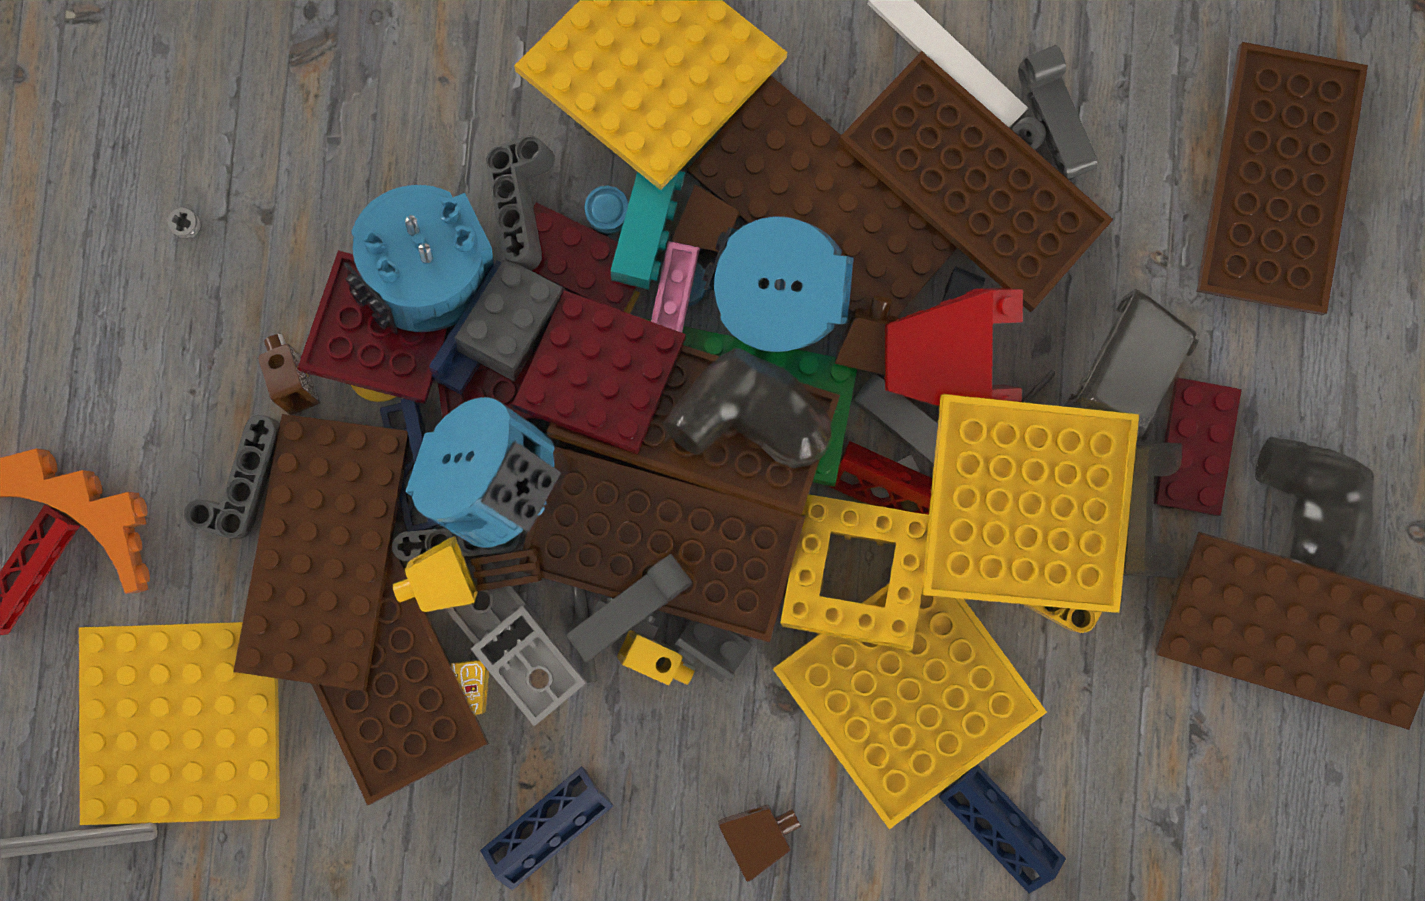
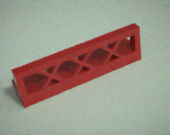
[829,441,933,515]
[0,504,80,635]

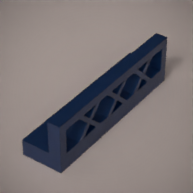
[429,260,502,395]
[380,399,442,532]
[939,764,1066,894]
[480,766,613,890]

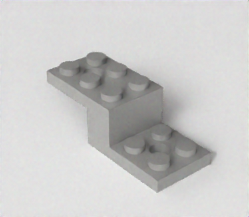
[445,555,587,726]

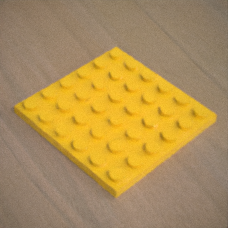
[514,0,788,190]
[922,394,1139,613]
[772,583,1047,830]
[79,622,280,825]

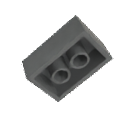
[455,258,563,382]

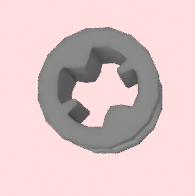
[167,207,201,239]

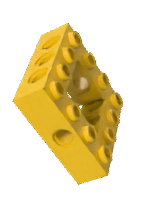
[780,494,929,650]

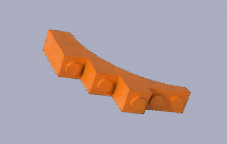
[0,448,150,594]

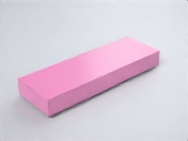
[651,241,700,333]

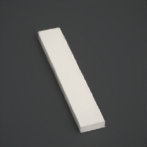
[868,0,1028,128]

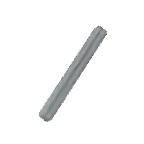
[0,823,157,858]

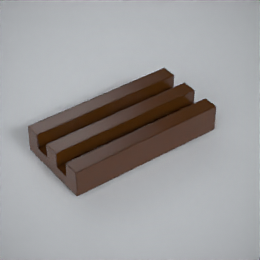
[471,548,542,591]

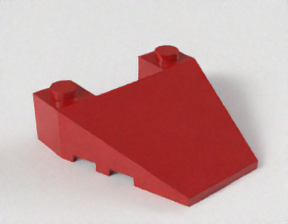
[885,288,1023,407]

